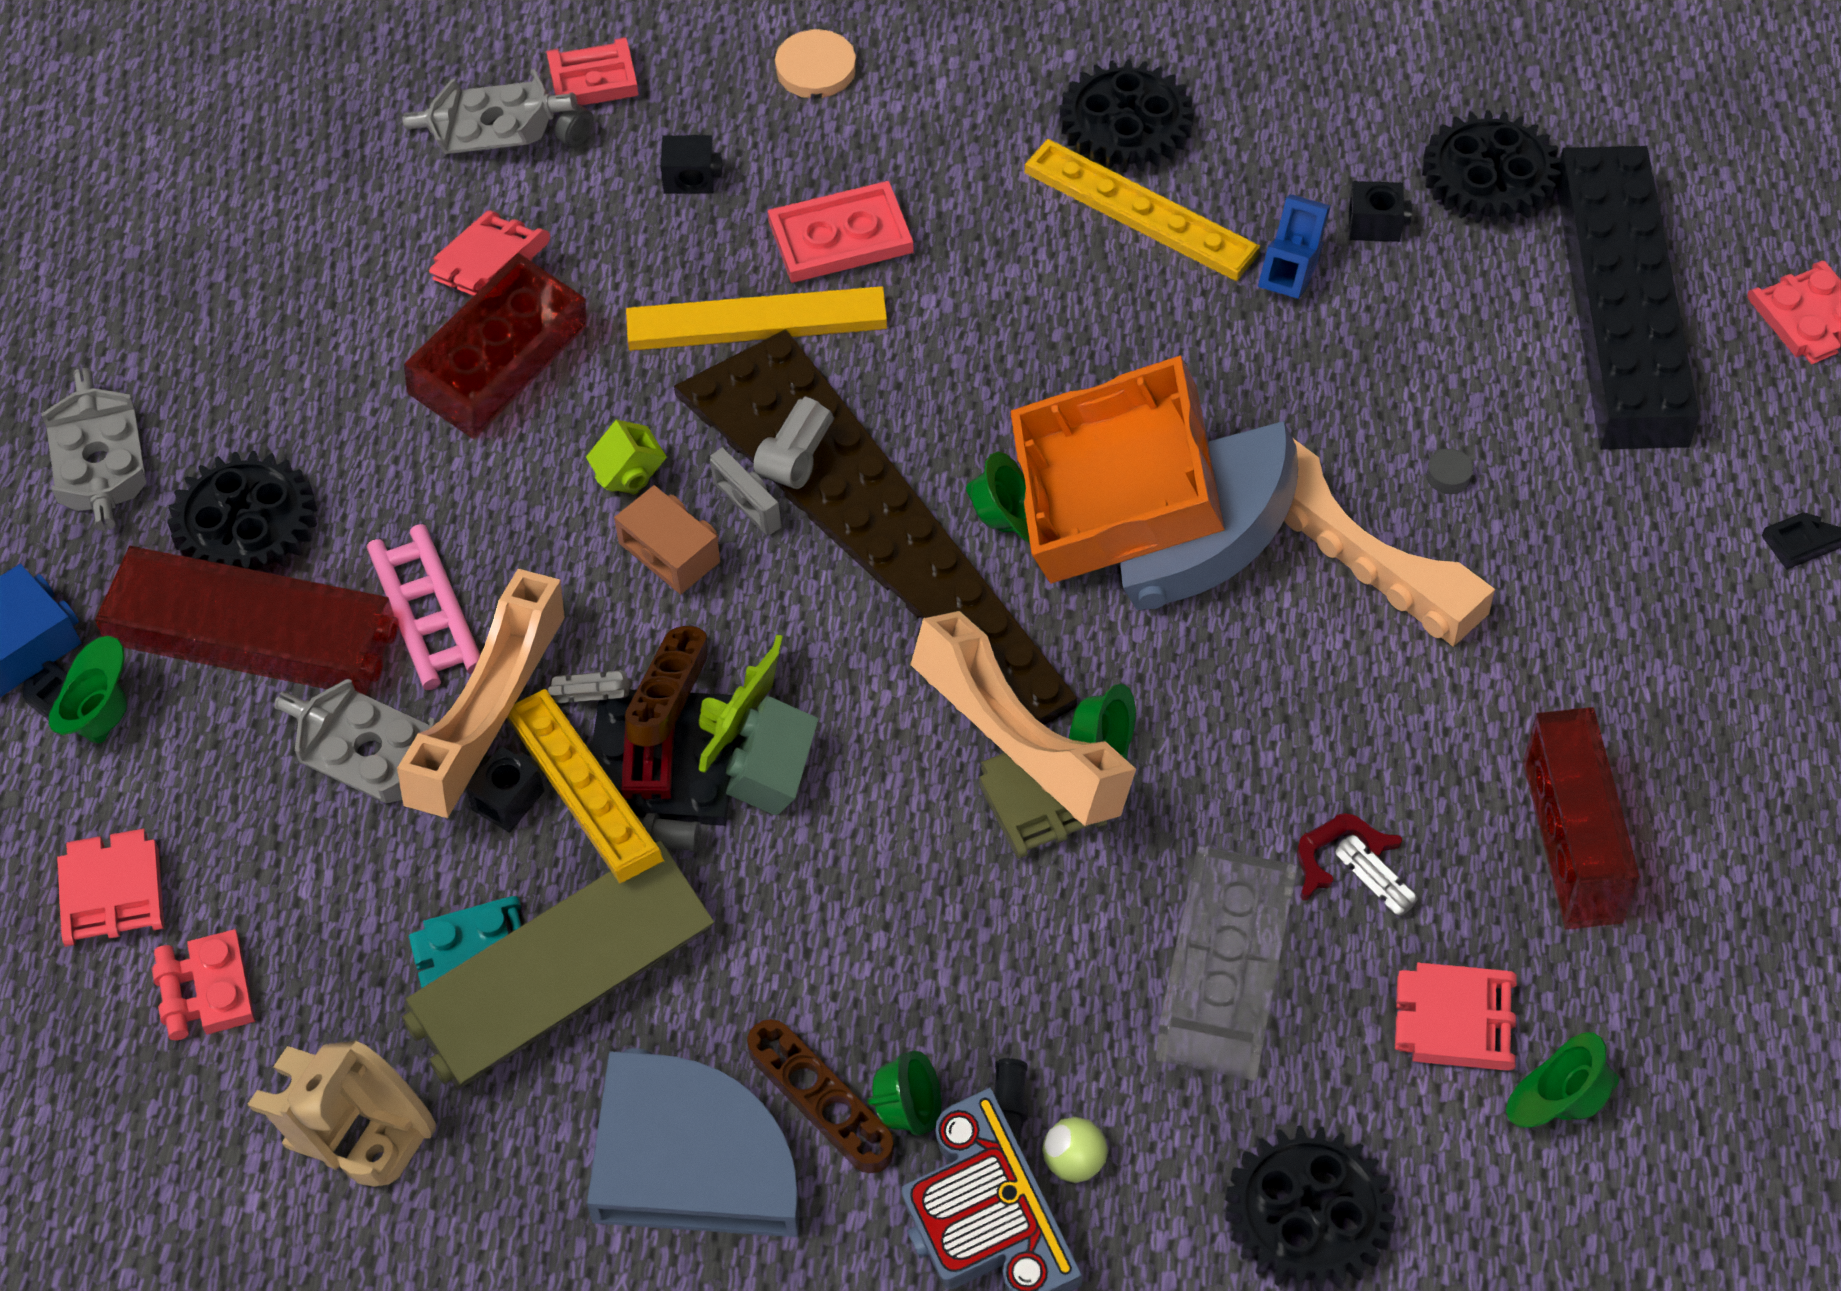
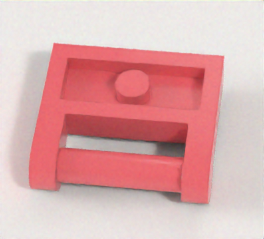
[546,37,639,106]

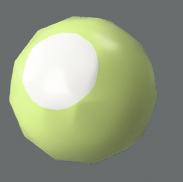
[1042,1116,1108,1183]

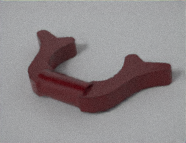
[1297,813,1402,900]

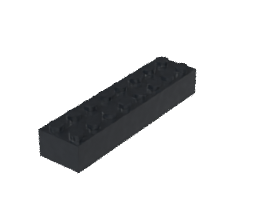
[1556,146,1699,450]

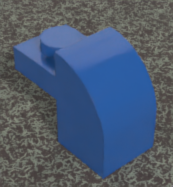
[1258,194,1331,299]

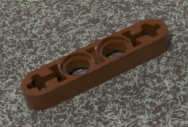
[625,626,708,746]
[747,1019,894,1174]

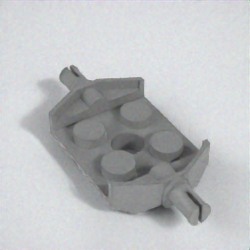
[403,69,577,154]
[41,368,147,531]
[275,679,436,804]

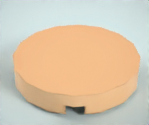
[775,29,856,98]

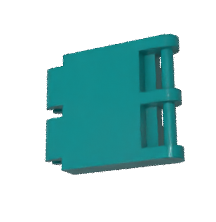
[409,896,522,988]

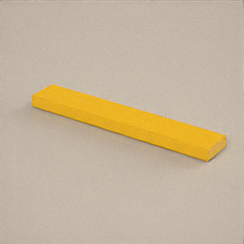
[1024,139,1260,281]
[626,286,887,351]
[507,689,664,884]

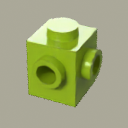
[586,419,667,494]

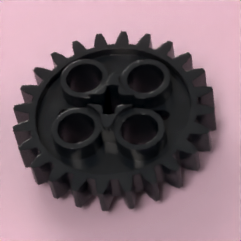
[1059,59,1194,172]
[1422,110,1561,225]
[167,451,318,582]
[1225,1125,1396,1291]

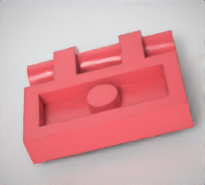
[152,929,255,1041]

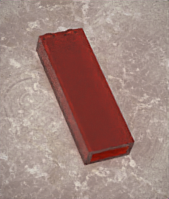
[95,545,399,695]

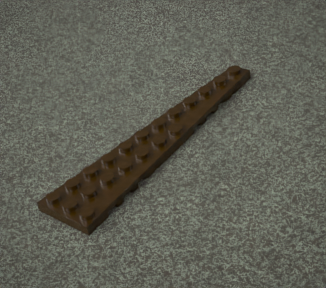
[674,330,1077,725]

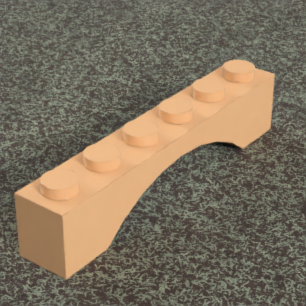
[1284,439,1495,647]
[397,569,565,818]
[910,611,1136,826]

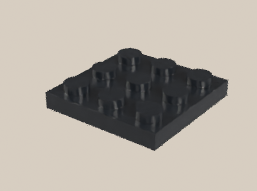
[591,689,737,826]

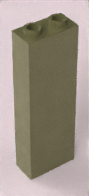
[401,840,714,1091]

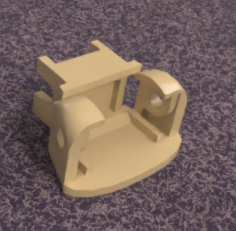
[247,1041,436,1187]

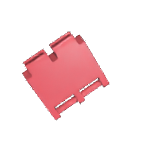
[429,210,550,297]
[1747,260,1841,364]
[57,828,164,947]
[1395,962,1517,1070]

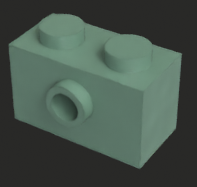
[726,696,819,815]

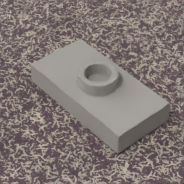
[710,447,781,536]

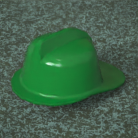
[966,451,1030,544]
[48,636,127,744]
[1069,683,1136,760]
[1506,1032,1620,1128]
[867,1050,941,1136]

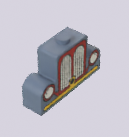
[902,1088,1083,1291]

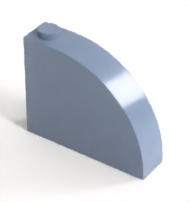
[1120,421,1298,610]
[587,1048,800,1237]

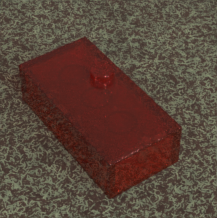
[404,253,586,439]
[1522,707,1640,930]

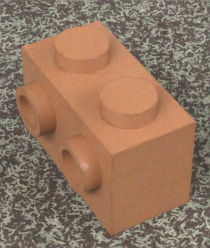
[614,485,720,595]

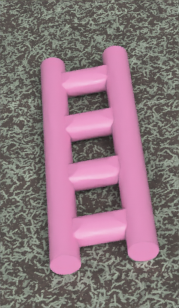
[367,524,480,690]

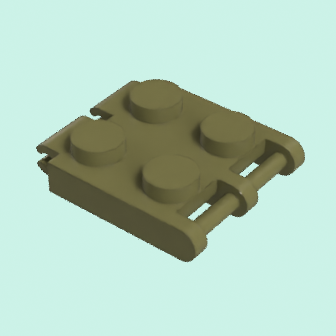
[979,753,1107,859]

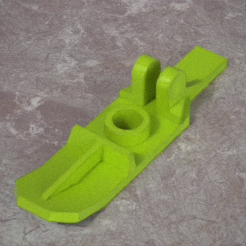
[699,634,783,773]

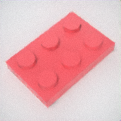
[767,181,914,283]

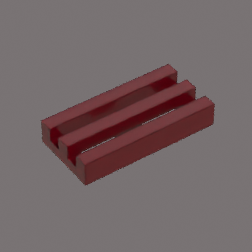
[621,718,675,799]

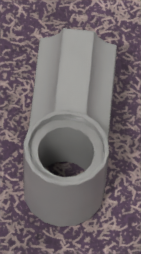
[753,397,834,489]

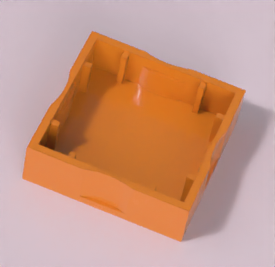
[1010,355,1225,584]

